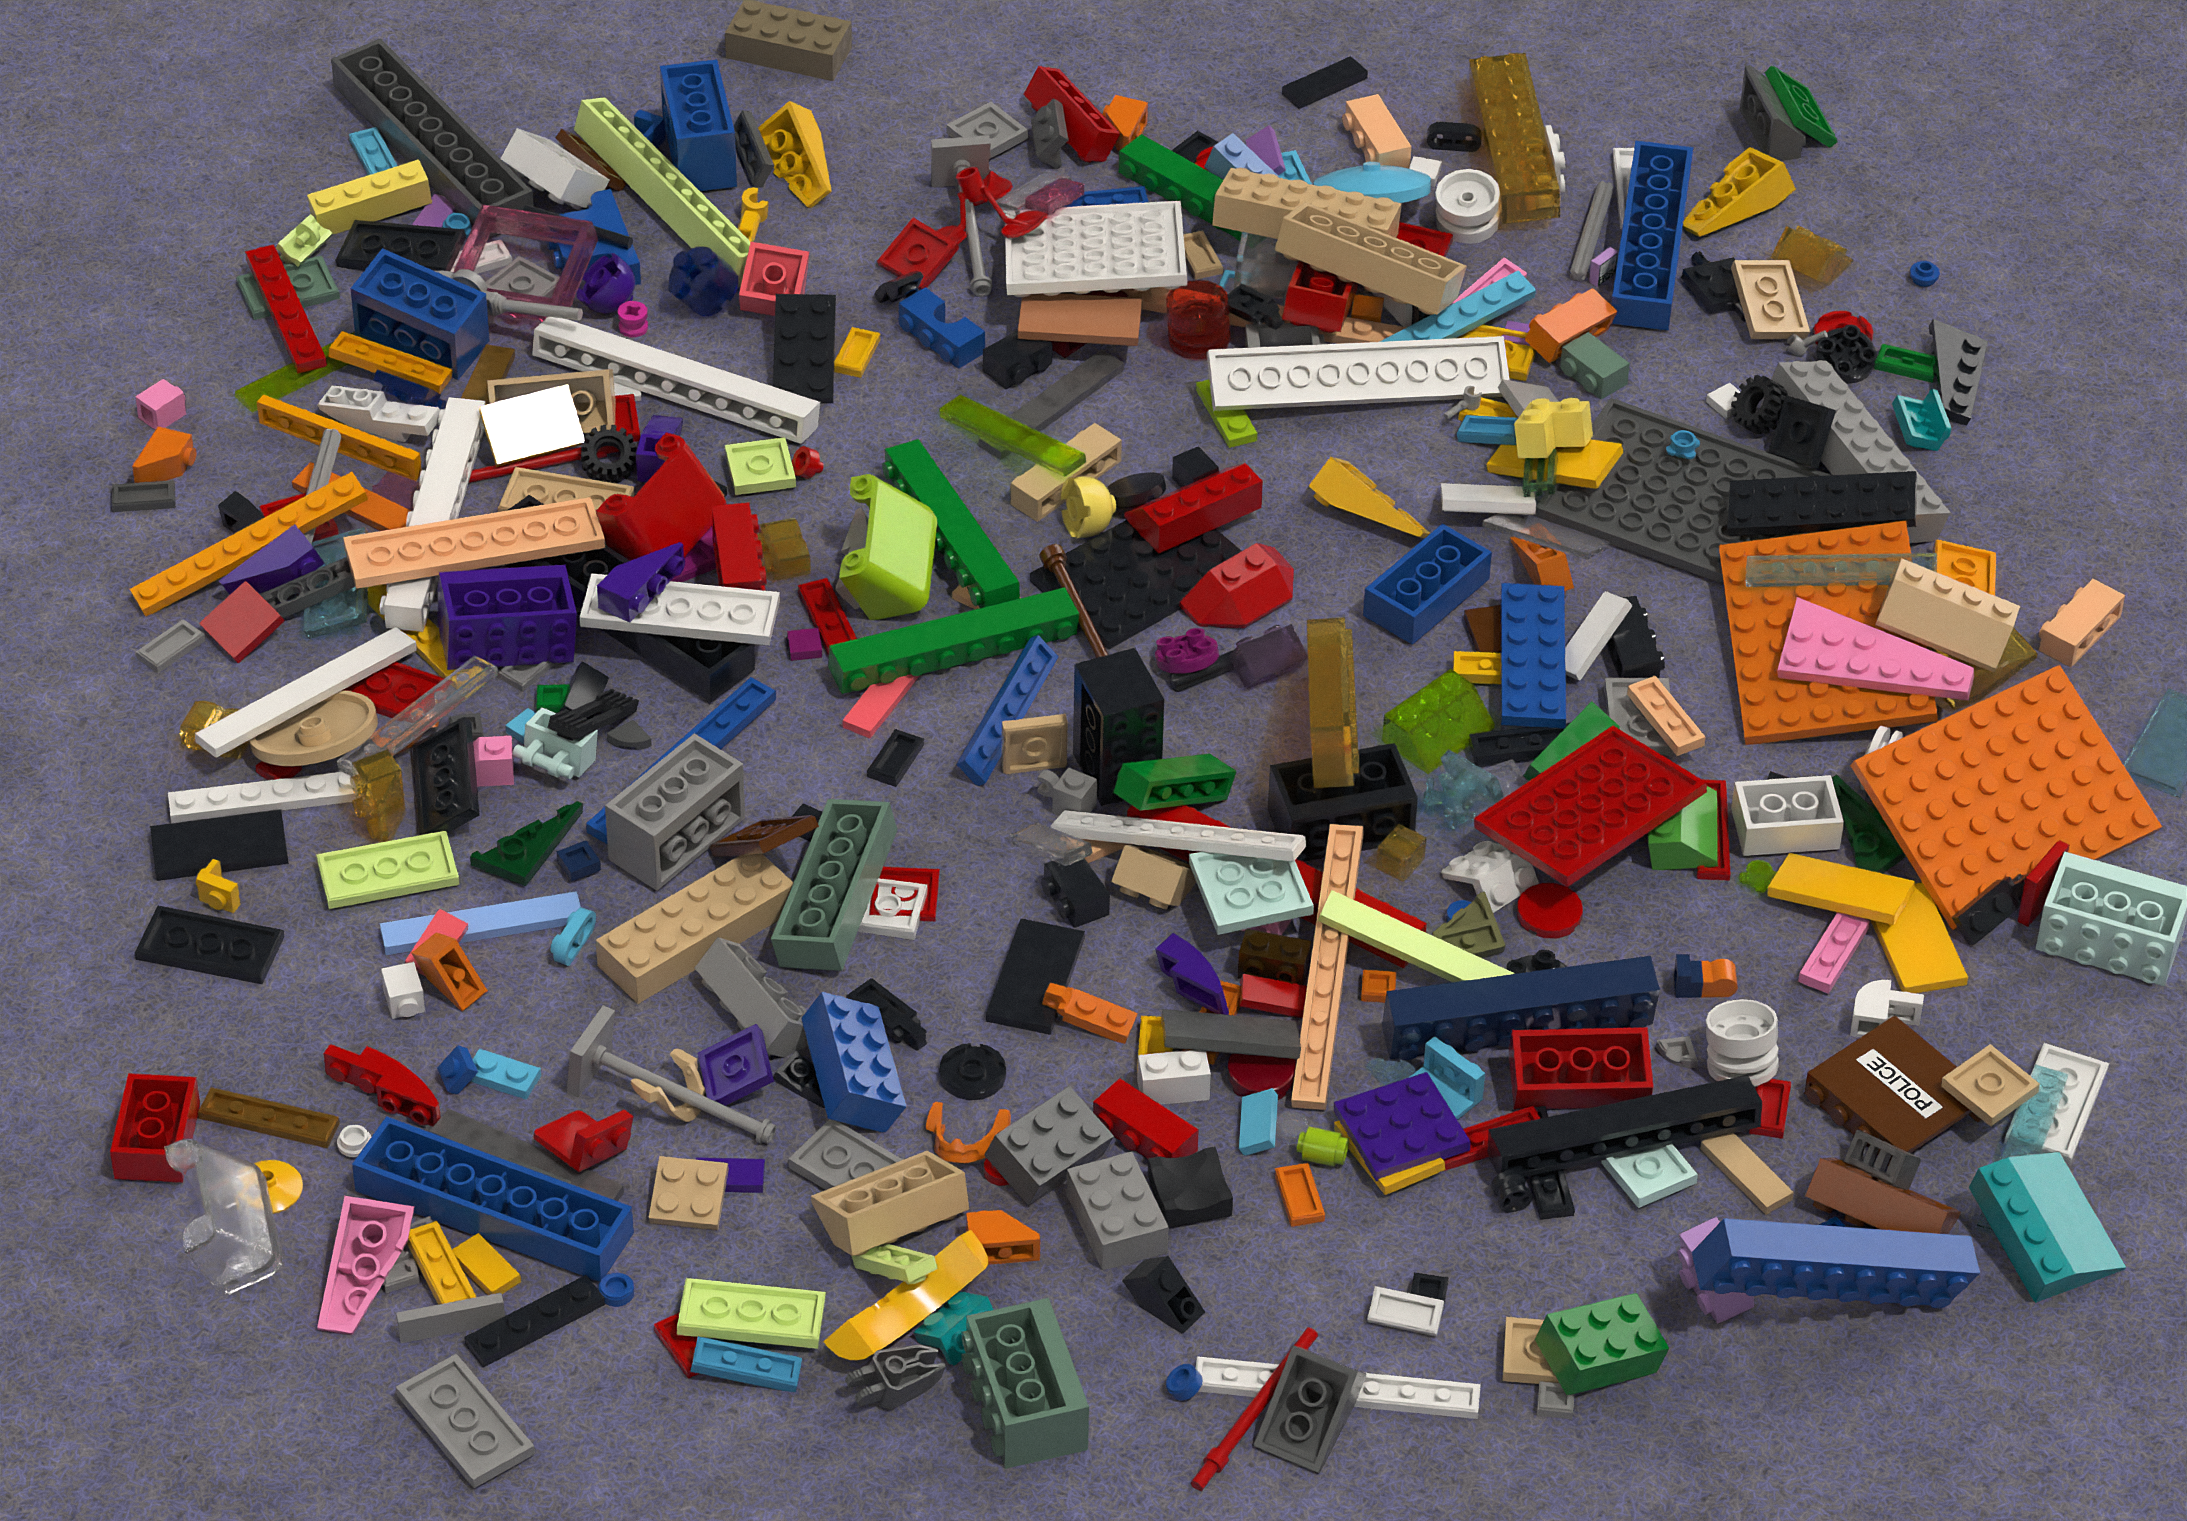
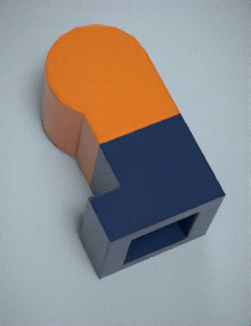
[1673,954,1738,998]

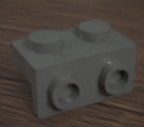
[1031,98,1068,169]

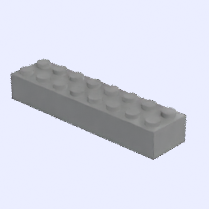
[1771,360,1951,543]

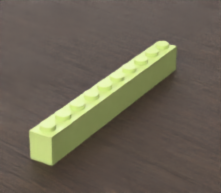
[574,97,750,287]

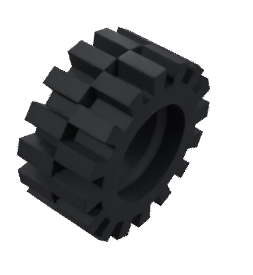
[1731,375,1788,435]
[581,425,637,483]

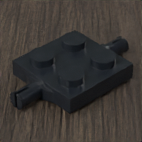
[1681,251,1746,322]

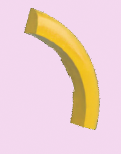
[823,1230,988,1360]

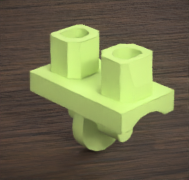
[276,214,333,267]

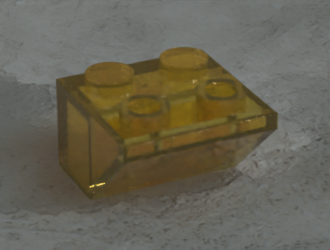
[1770,225,1854,286]
[350,749,406,843]

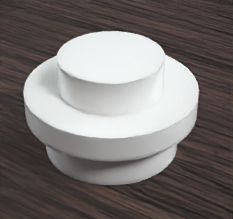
[337,1125,371,1157]

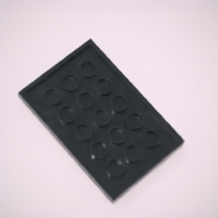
[1030,520,1242,650]

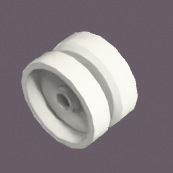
[1435,169,1500,244]

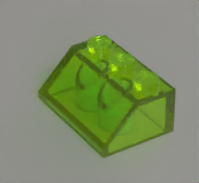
[1382,669,1495,774]

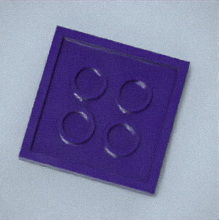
[1334,1072,1470,1181]

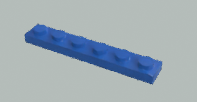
[956,635,1058,786]

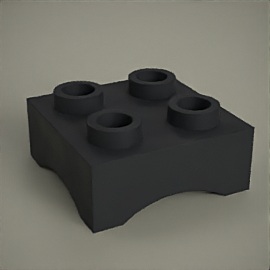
[1148,1147,1233,1227]

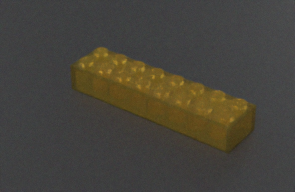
[1469,53,1560,224]
[1307,617,1360,788]

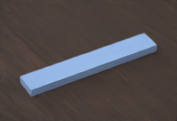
[380,891,581,955]

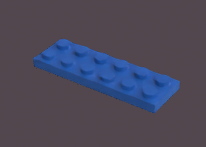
[1501,583,1566,728]

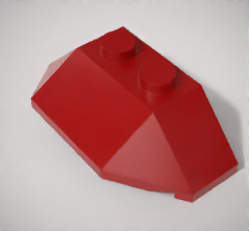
[1179,543,1294,628]

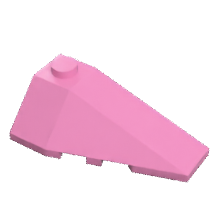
[317,1196,414,1335]

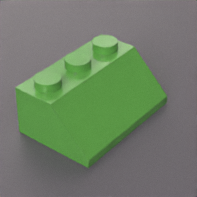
[1648,786,1718,870]

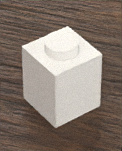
[381,962,425,1019]

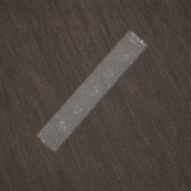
[336,656,499,781]

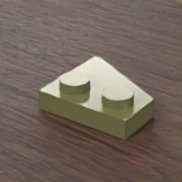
[1432,891,1506,958]

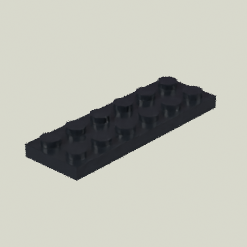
[1728,471,1917,536]

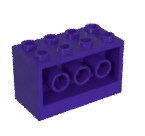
[437,565,577,670]

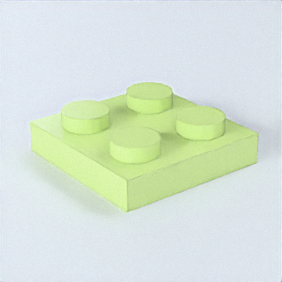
[725,437,796,495]

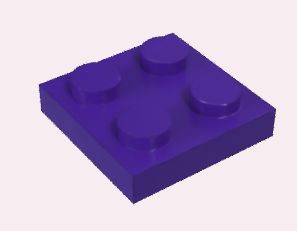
[697,1024,774,1106]

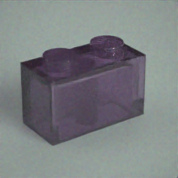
[1229,624,1309,689]

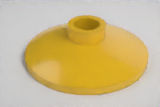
[233,1160,303,1215]

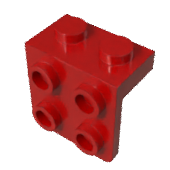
[533,1109,634,1172]

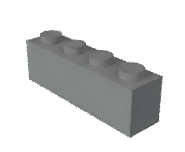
[695,937,807,1058]

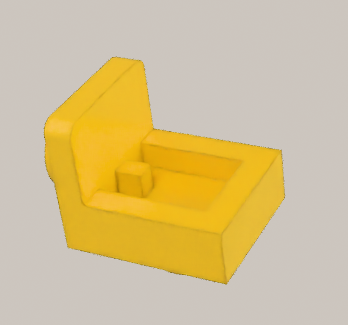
[196,859,240,914]

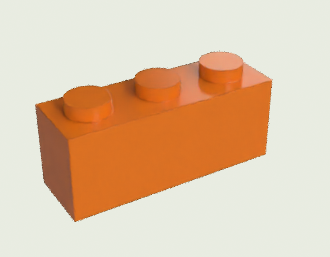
[1525,288,1617,363]

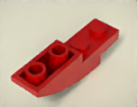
[323,1044,441,1127]

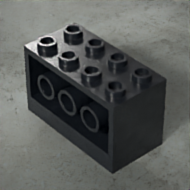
[1073,648,1165,806]
[1268,743,1418,862]

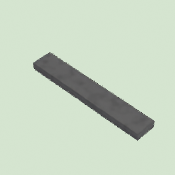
[979,349,1124,460]
[430,1108,624,1201]

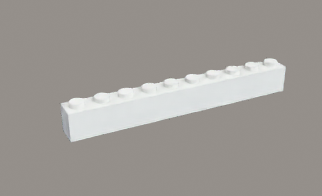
[532,317,820,444]
[380,397,485,632]

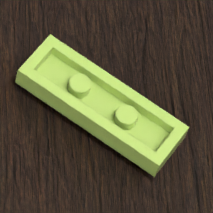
[852,1243,938,1284]

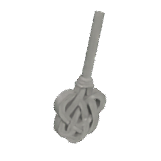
[435,269,583,327]

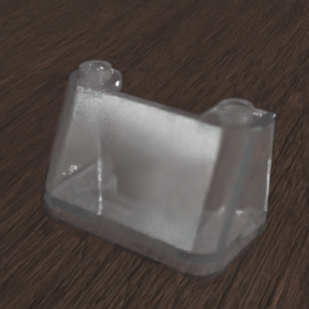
[164,1139,283,1296]

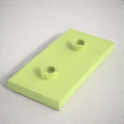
[316,831,459,909]
[677,1278,826,1349]

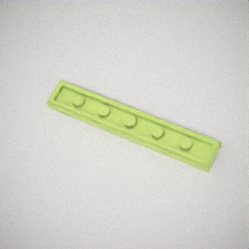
[1317,890,1514,982]

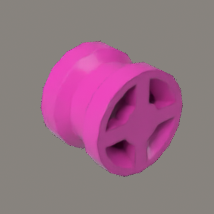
[618,301,648,337]

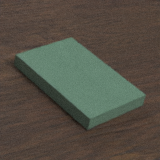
[236,256,340,320]

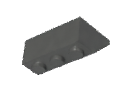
[1739,65,1806,161]

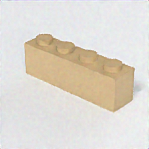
[1010,423,1122,522]

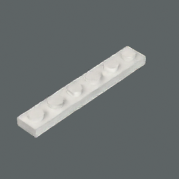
[168,769,367,823]

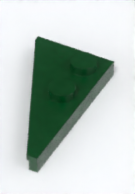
[1832,774,1906,874]
[470,801,583,886]

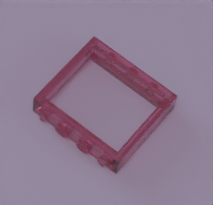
[453,204,598,322]

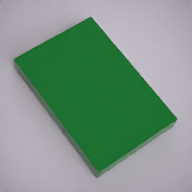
[1764,65,1838,148]

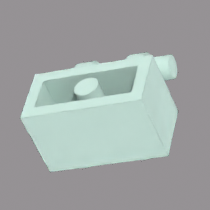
[512,708,598,779]

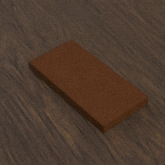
[709,815,819,857]

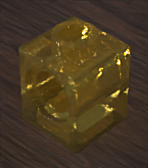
[1376,824,1427,882]

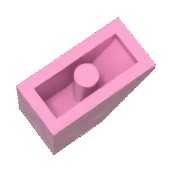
[473,736,514,787]

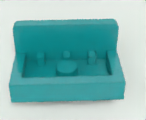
[1892,389,1952,451]
[913,1291,994,1365]

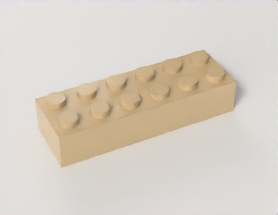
[1212,168,1402,239]
[1275,202,1467,315]
[596,854,794,1004]

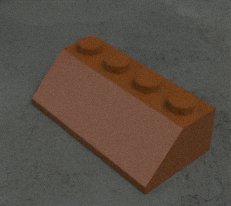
[1805,1157,1961,1234]

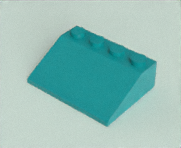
[1969,1152,2126,1303]

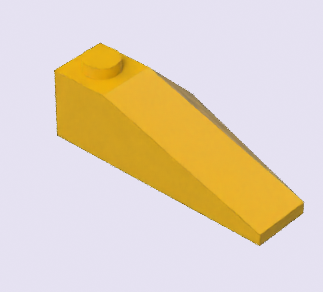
[758,101,832,208]
[1683,147,1796,237]

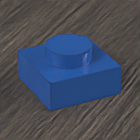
[437,1045,478,1094]

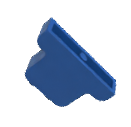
[545,189,641,285]

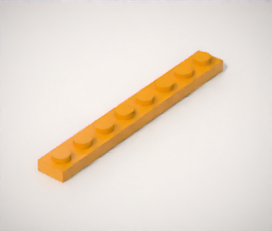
[130,472,368,616]

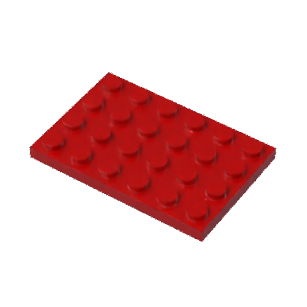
[1474,726,1707,887]

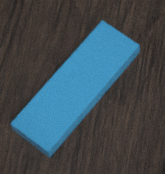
[691,1336,802,1392]

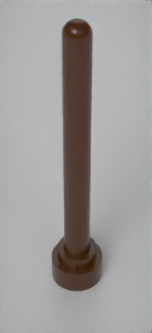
[1039,544,1108,658]

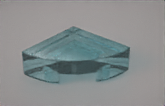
[1367,1058,1415,1086]

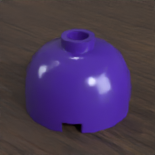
[576,253,635,314]

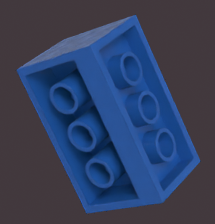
[660,59,737,191]
[350,248,490,380]

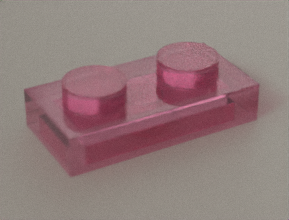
[1025,178,1084,216]

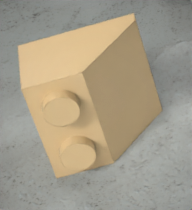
[1111,845,1196,909]

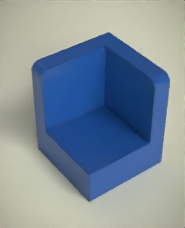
[634,109,666,148]

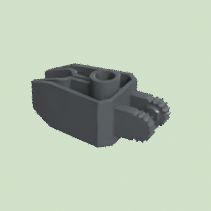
[845,1345,946,1410]

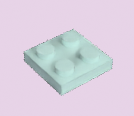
[1601,1144,1698,1208]

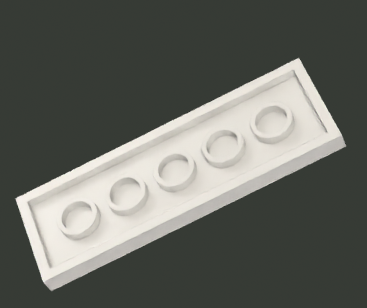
[580,574,780,645]

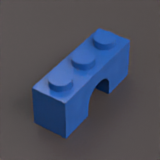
[898,287,985,369]

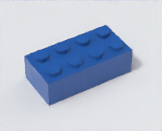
[1363,523,1492,645]
[801,992,906,1132]

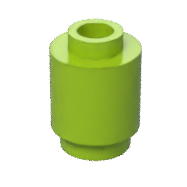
[1297,1126,1349,1167]

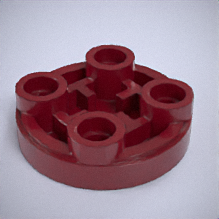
[1228,1053,1296,1100]

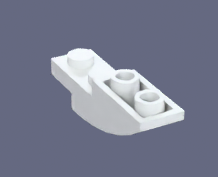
[317,386,440,442]

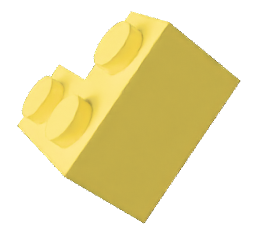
[1514,398,1593,458]

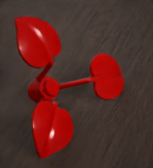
[937,167,1049,244]

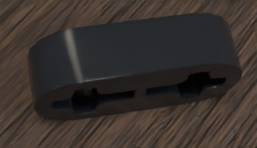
[1427,122,1482,152]

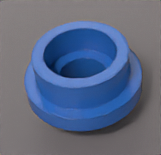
[1910,261,1940,287]

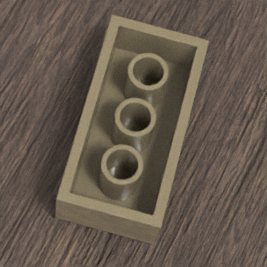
[725,0,852,81]

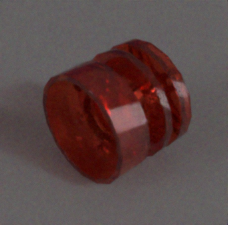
[1166,280,1231,359]

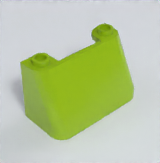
[839,474,937,620]

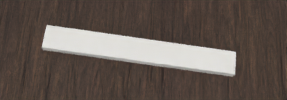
[195,627,416,758]
[1051,810,1306,862]
[1196,1357,1480,1419]

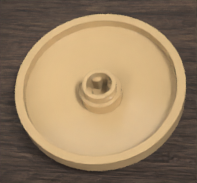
[249,691,378,766]

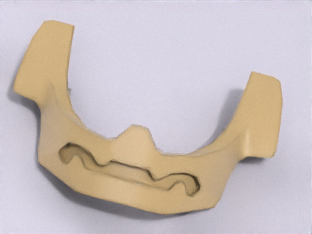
[631,1049,705,1122]

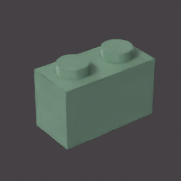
[1560,332,1630,400]

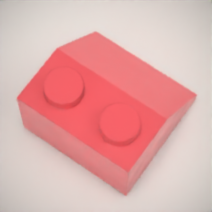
[739,242,809,316]

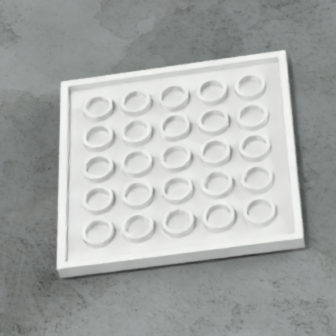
[1005,201,1187,297]

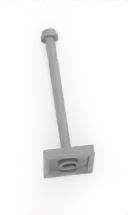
[931,135,993,297]
[567,1005,777,1144]

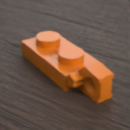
[1042,982,1138,1044]

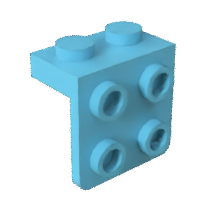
[1410,1036,1485,1120]

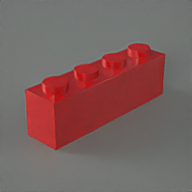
[1023,66,1120,163]

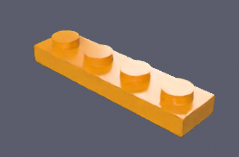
[328,331,452,395]

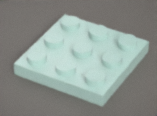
[1189,852,1314,935]

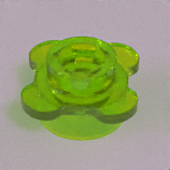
[1739,860,1777,893]

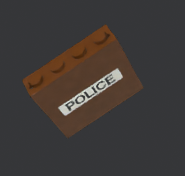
[1804,1015,1982,1166]

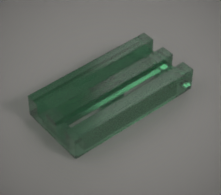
[1522,449,1558,497]

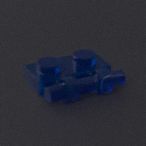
[373,369,447,410]

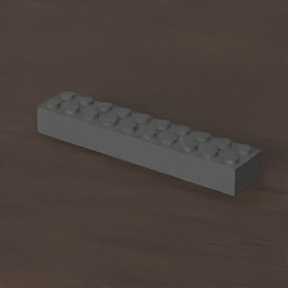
[331,38,534,240]

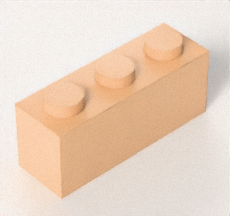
[1342,94,1411,168]
[2039,579,2125,667]

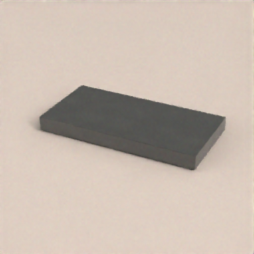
[1161,1009,1301,1059]

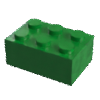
[1535,1293,1669,1396]

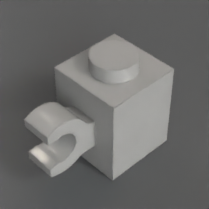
[1037,767,1097,816]

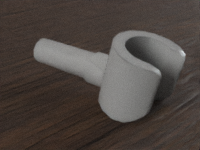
[1786,330,1828,357]
[1443,386,1482,420]

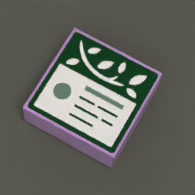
[1589,247,1618,287]

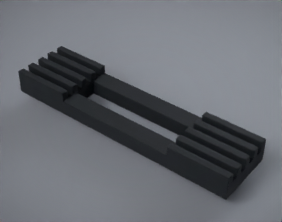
[547,689,639,741]

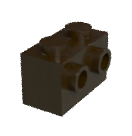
[1237,929,1311,985]

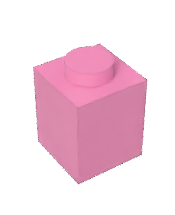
[135,379,186,430]

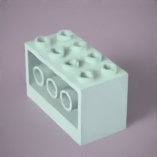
[2036,851,2187,986]

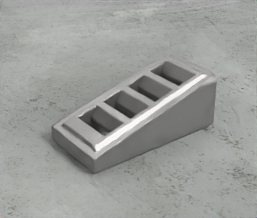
[1844,1130,1921,1190]

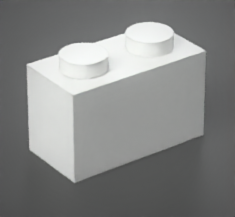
[1137,1050,1211,1105]

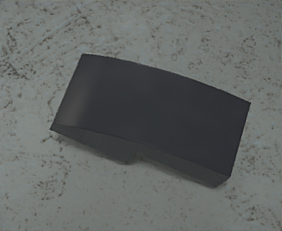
[874,271,924,303]
[773,1051,825,1108]

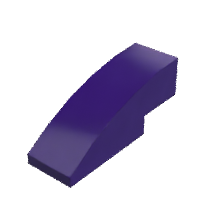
[1155,933,1229,1015]

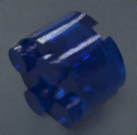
[668,247,738,316]

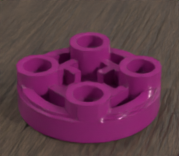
[1155,628,1219,673]

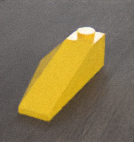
[1309,457,1431,538]

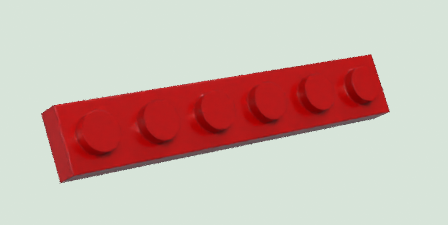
[245,244,327,373]

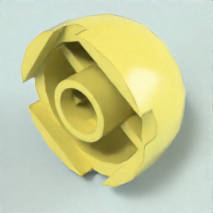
[1061,477,1116,539]

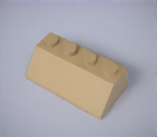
[487,369,616,433]
[1875,558,2020,672]
[811,1151,969,1256]

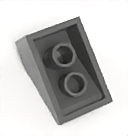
[1253,1345,1367,1473]

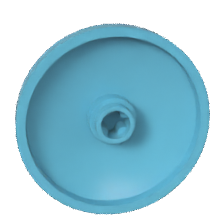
[1314,162,1431,203]

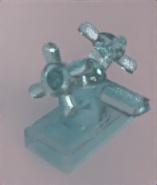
[1422,749,1504,830]

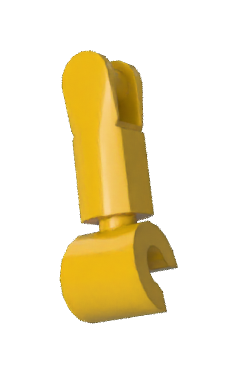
[737,187,769,242]

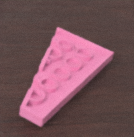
[1778,597,1974,700]

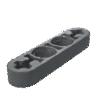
[260,557,355,618]

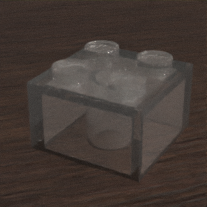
[1233,232,1299,299]

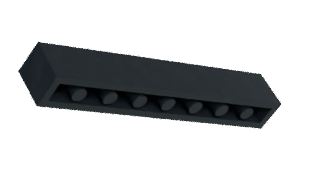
[1488,1075,1762,1177]

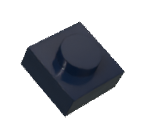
[556,840,601,882]

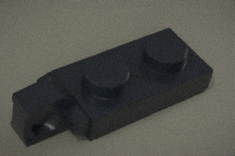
[1219,283,1285,330]
[1952,873,2029,945]
[846,978,927,1051]

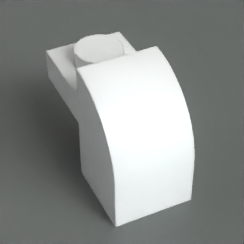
[1850,980,1924,1038]

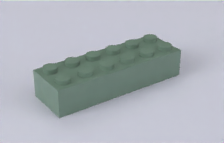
[771,799,897,971]

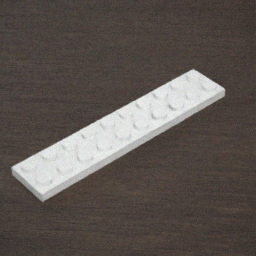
[1206,336,1509,411]

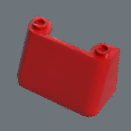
[596,432,727,561]

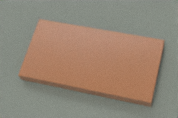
[1018,293,1142,346]

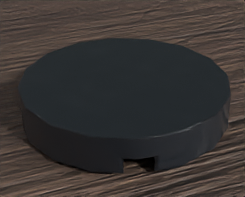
[1107,472,1166,508]
[939,1043,1006,1101]

